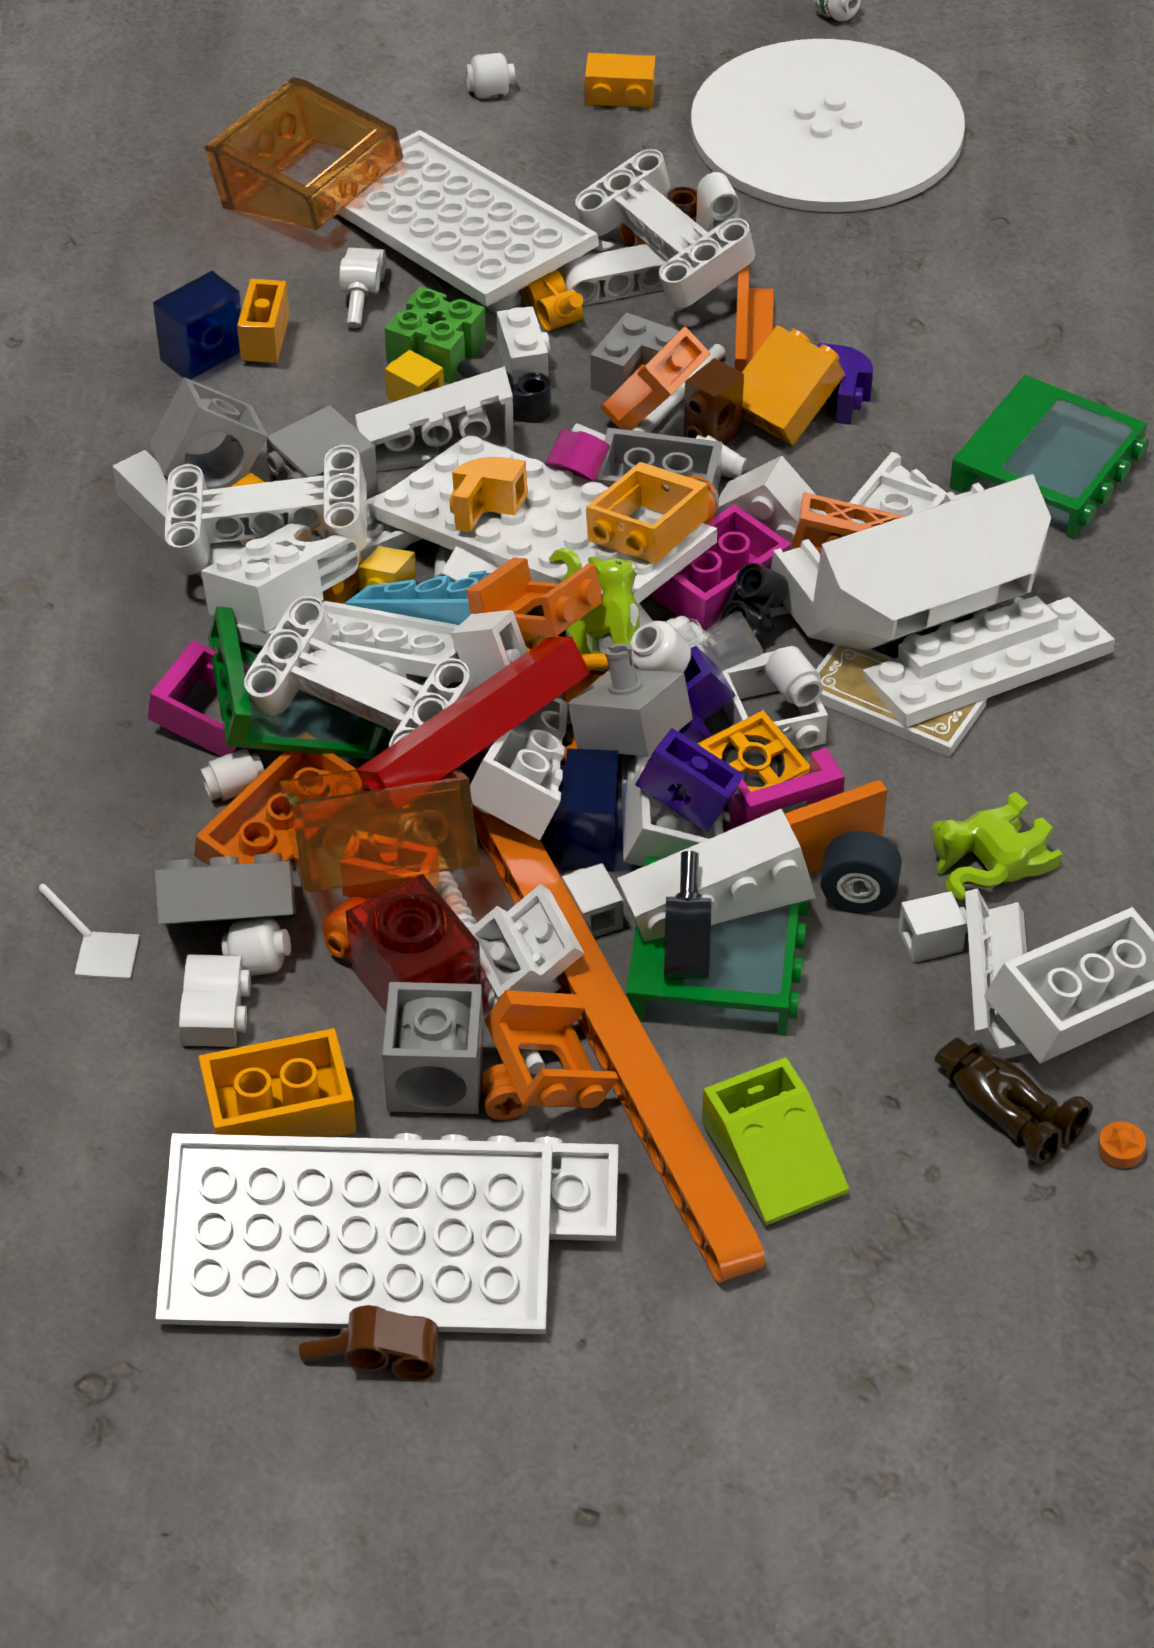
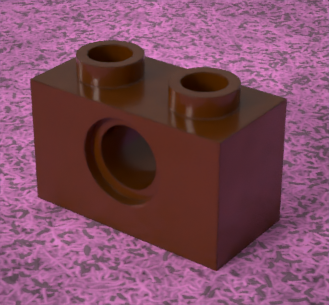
[684,358,744,445]

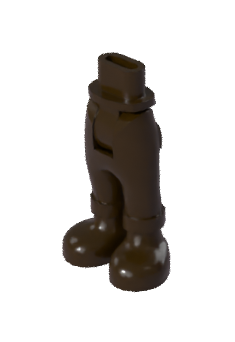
[934,1037,1093,1165]

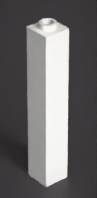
[113,450,245,578]

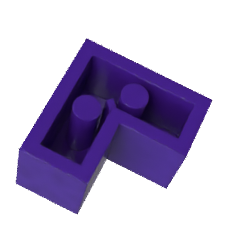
[678,645,736,743]

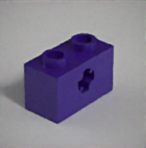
[635,728,745,832]

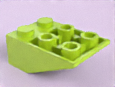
[702,1057,850,1226]

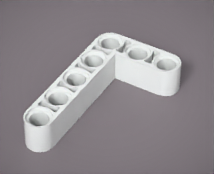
[559,172,740,306]

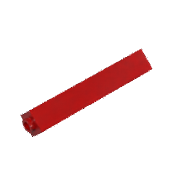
[356,637,590,810]

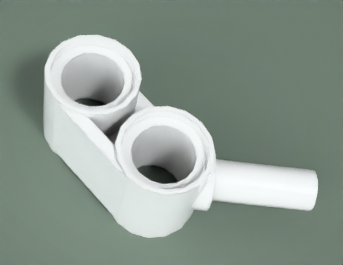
[339,247,386,328]

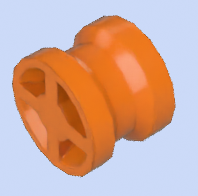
[480,1063,530,1121]

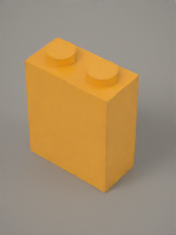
[742,325,845,446]

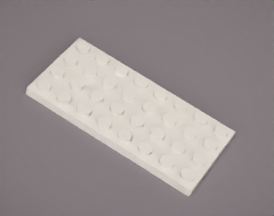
[310,130,599,307]
[369,435,717,604]
[156,1133,553,1335]

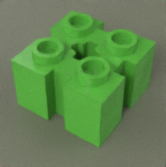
[384,286,486,384]

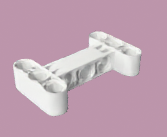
[575,149,756,308]
[165,445,367,575]
[244,595,475,747]

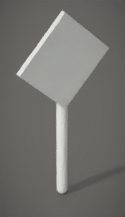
[39,884,140,981]

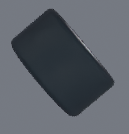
[820,831,902,913]

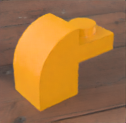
[449,457,528,532]

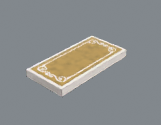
[816,644,987,757]

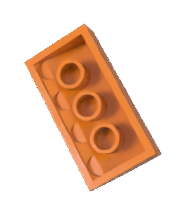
[194,733,362,865]

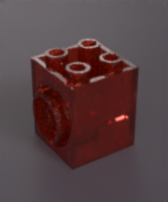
[346,874,481,1012]

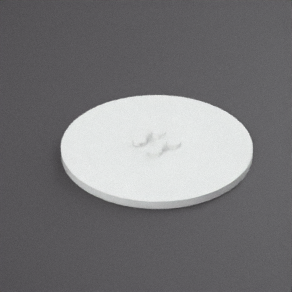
[691,39,965,212]

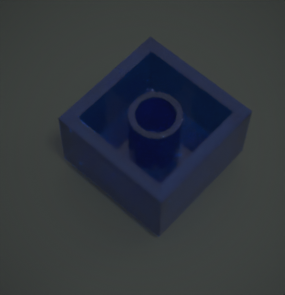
[153,271,242,380]
[554,748,619,872]

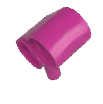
[545,429,610,482]

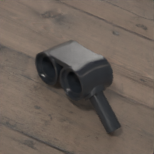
[457,360,551,423]
[719,562,788,673]
[664,851,712,979]

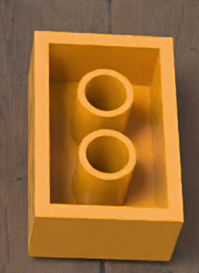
[198,1028,357,1137]

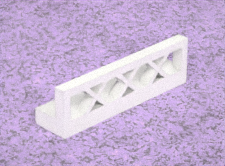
[965,888,1031,1059]

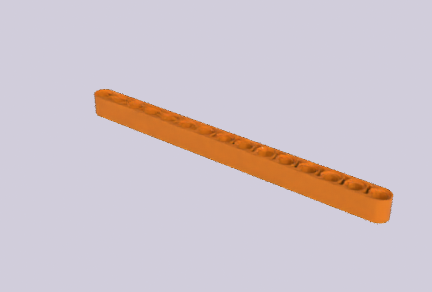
[460,782,766,1283]

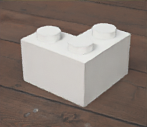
[715,456,827,545]

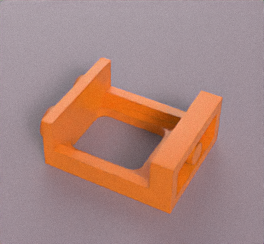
[600,326,711,430]
[466,557,602,637]
[484,990,619,1109]

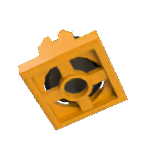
[697,710,810,816]

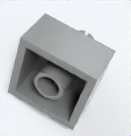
[568,643,693,757]

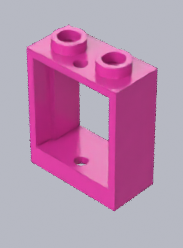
[148,640,276,757]

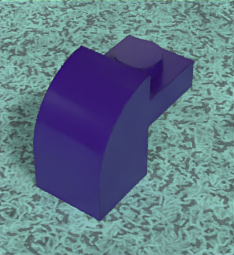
[817,342,873,425]

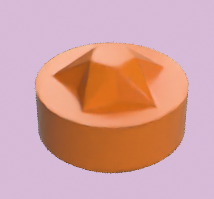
[1098,1121,1146,1169]

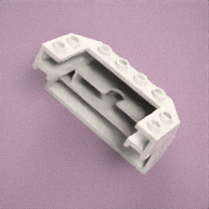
[771,474,1051,651]

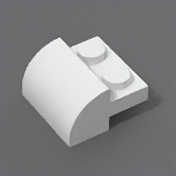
[465,884,585,998]

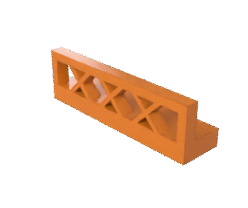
[734,265,774,373]
[791,492,904,554]

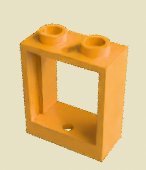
[586,462,709,564]

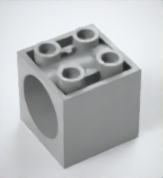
[150,377,268,490]
[265,405,378,536]
[382,982,484,1114]

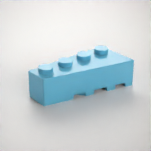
[345,570,531,625]

